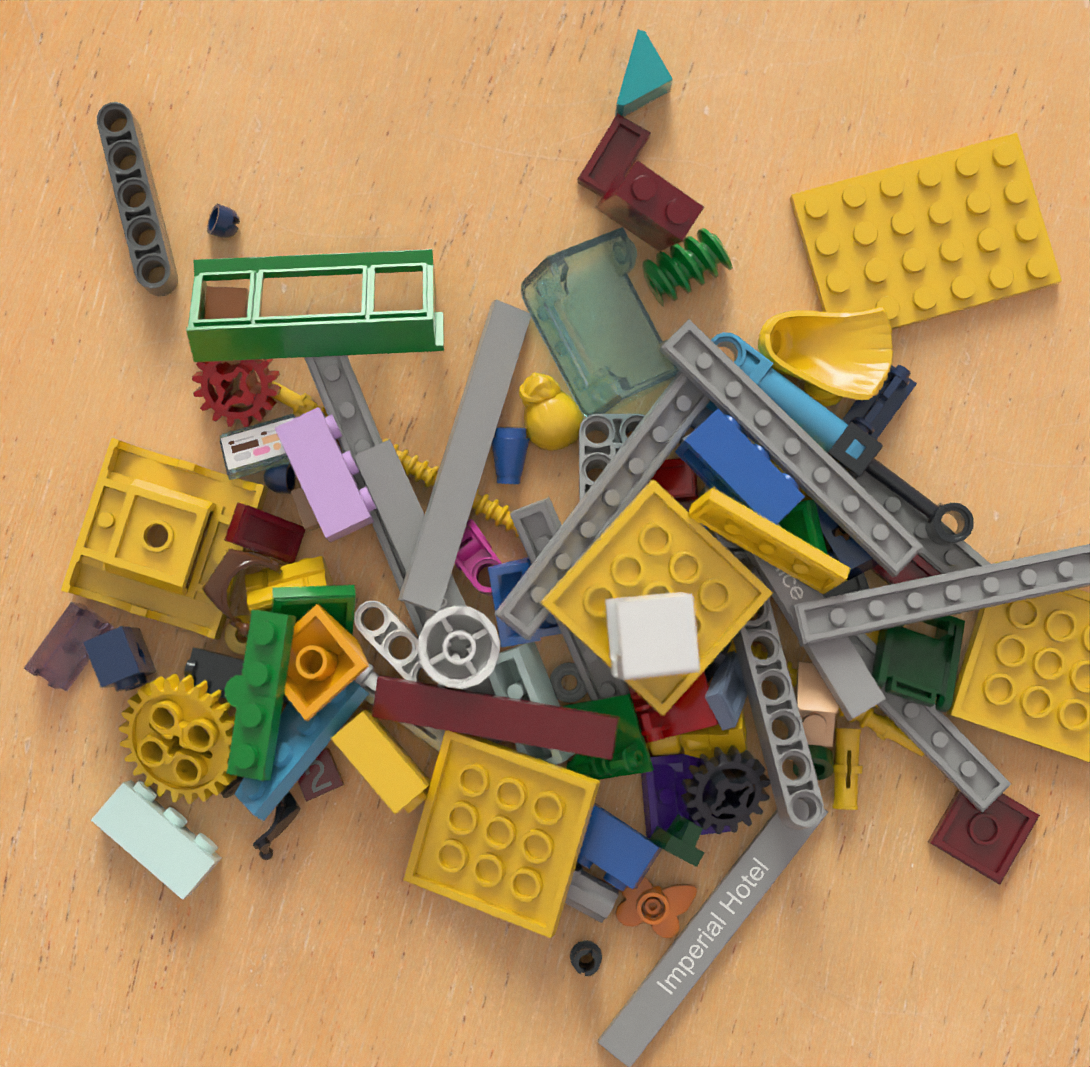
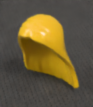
[758,307,893,400]

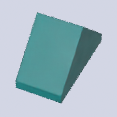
[615,29,673,117]

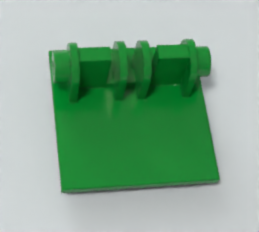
[562,694,654,780]

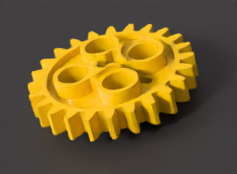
[118,674,237,804]

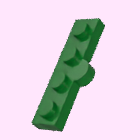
[225,610,296,781]

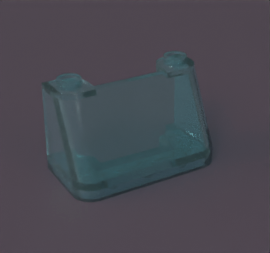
[521,227,680,417]

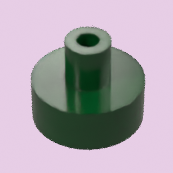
[793,745,834,781]

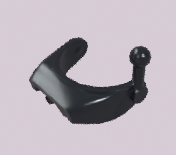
[221,776,301,860]

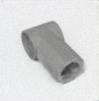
[565,862,619,923]

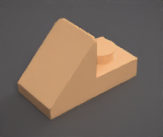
[795,661,839,747]

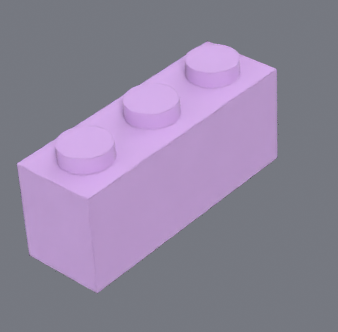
[275,407,377,542]

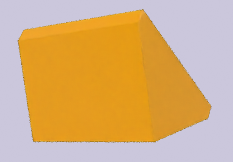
[284,604,369,721]

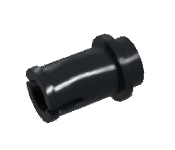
[570,940,602,976]

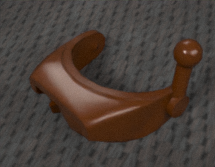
[202,548,282,637]

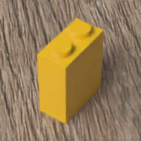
[331,709,431,814]

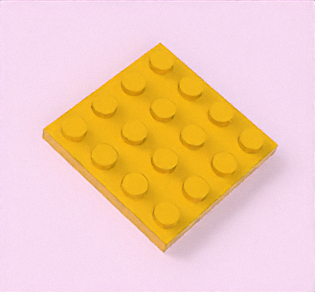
[540,480,773,716]
[946,562,1090,763]
[403,730,601,938]

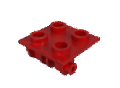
[628,671,719,743]

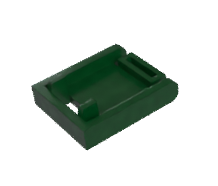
[872,615,965,712]

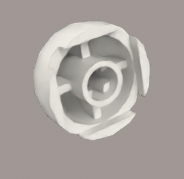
[418,606,500,689]

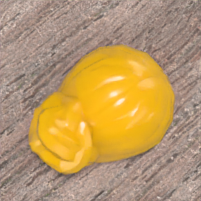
[519,372,583,451]

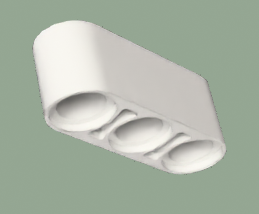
[354,600,445,686]

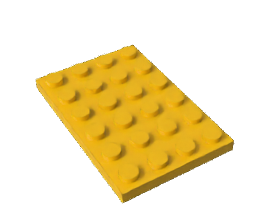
[790,132,1062,330]

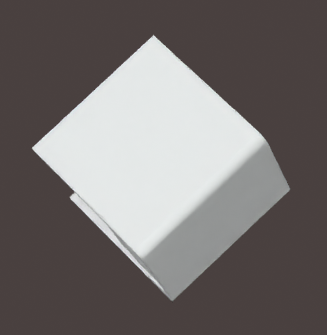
[605,592,699,680]

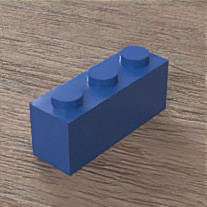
[675,409,805,525]

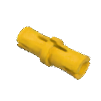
[832,728,863,810]

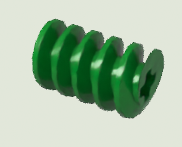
[642,228,733,307]

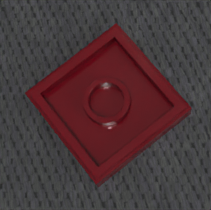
[928,790,1040,885]

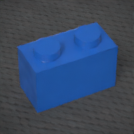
[577,803,662,891]

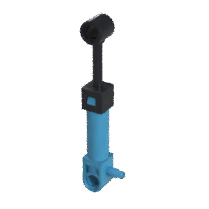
[706,332,974,545]

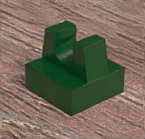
[649,814,704,867]

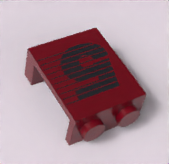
[595,160,704,252]

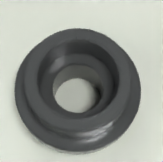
[550,663,587,703]

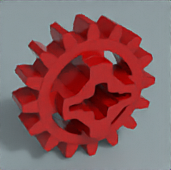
[192,359,281,427]

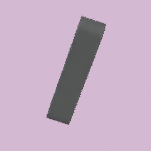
[97,102,178,296]

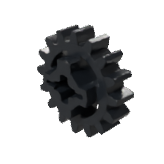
[681,745,771,834]

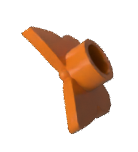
[615,876,697,938]

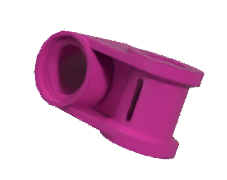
[455,519,502,596]

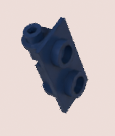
[842,365,917,440]

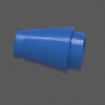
[491,427,530,484]

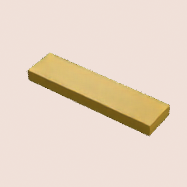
[688,488,850,594]

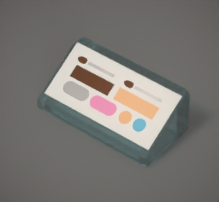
[219,414,296,480]

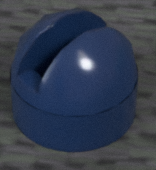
[207,204,240,238]
[263,462,296,494]

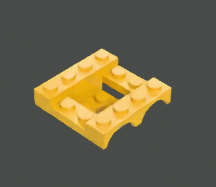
[60,437,269,640]

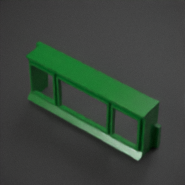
[186,249,444,362]

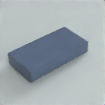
[705,651,747,730]

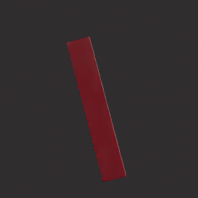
[372,676,619,760]

